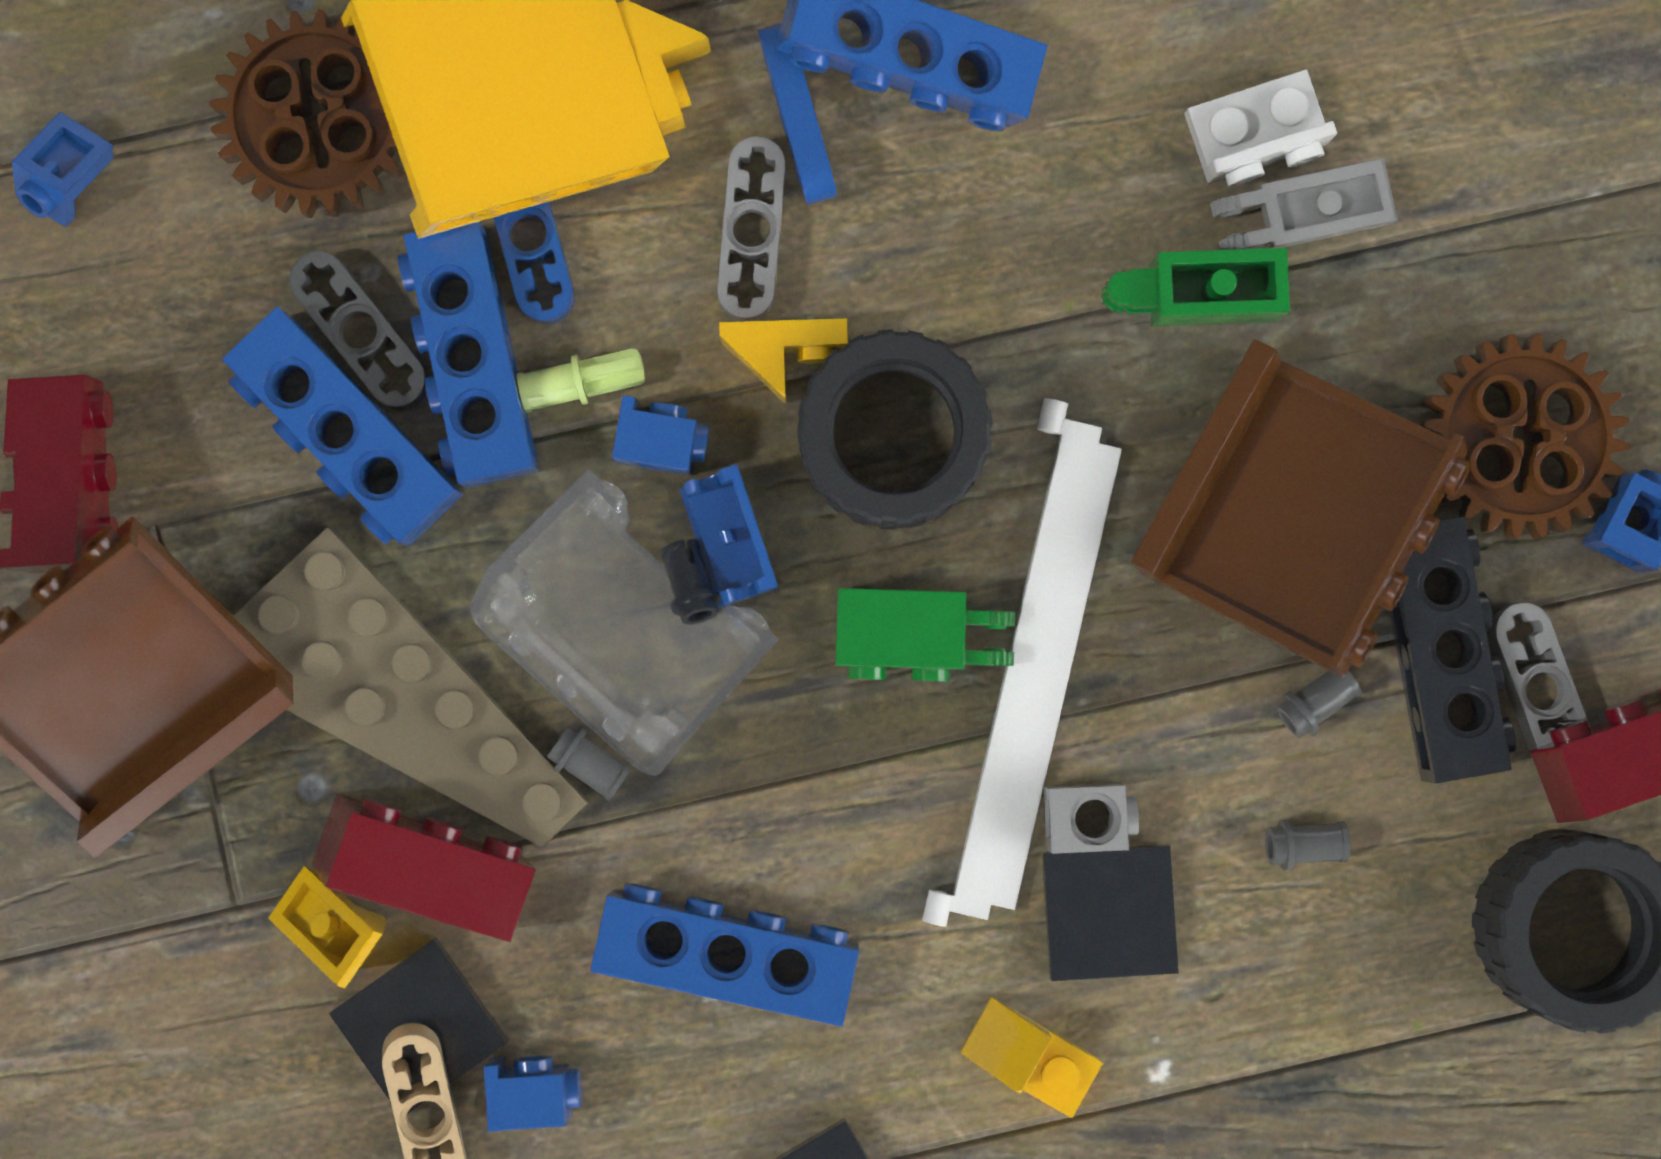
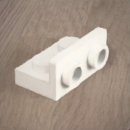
[1184,69,1337,187]

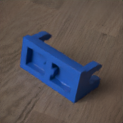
[679,464,779,608]

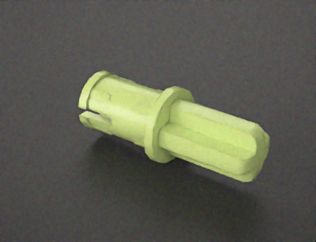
[516,348,645,413]

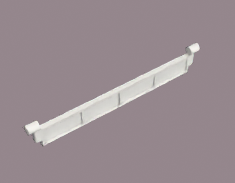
[922,398,1122,927]

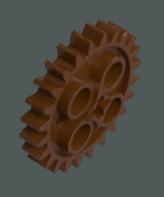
[209,9,403,218]
[1418,333,1630,540]

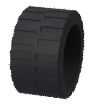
[797,329,993,530]
[1472,829,1661,1034]

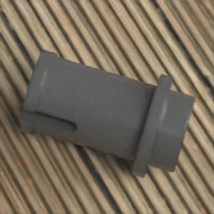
[1276,671,1362,738]
[547,726,632,801]
[1265,820,1351,871]

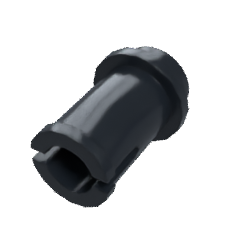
[660,539,721,625]

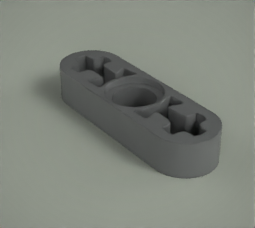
[290,251,429,410]

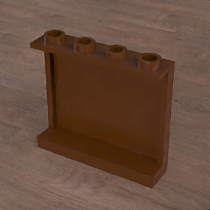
[1131,339,1471,679]
[0,516,294,858]

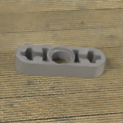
[717,136,786,322]
[1487,603,1591,764]

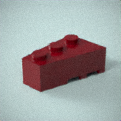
[0,375,119,574]
[1530,688,1661,823]
[312,793,536,943]

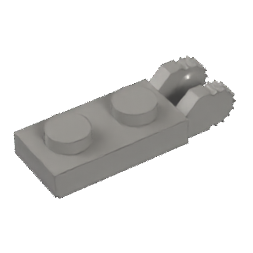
[1210,159,1398,250]

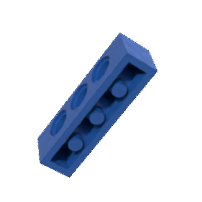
[775,0,1048,132]
[398,221,540,488]
[222,306,464,546]
[590,883,859,1027]

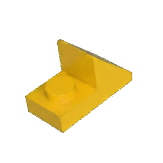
[617,0,711,136]
[719,318,848,403]
[268,866,388,988]
[960,996,1103,1118]

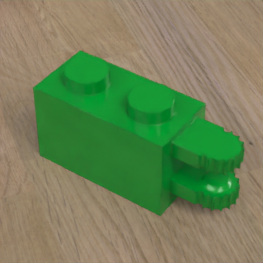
[1100,248,1290,327]
[836,588,1015,682]

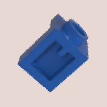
[12,111,113,227]

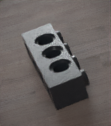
[1389,517,1516,784]

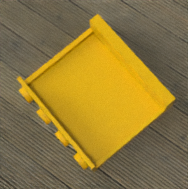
[341,0,670,239]

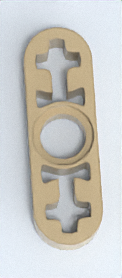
[382,1023,467,1159]

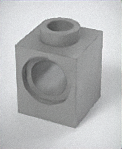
[1043,783,1139,854]

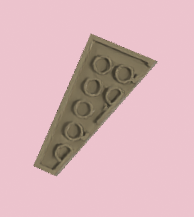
[233,527,590,847]

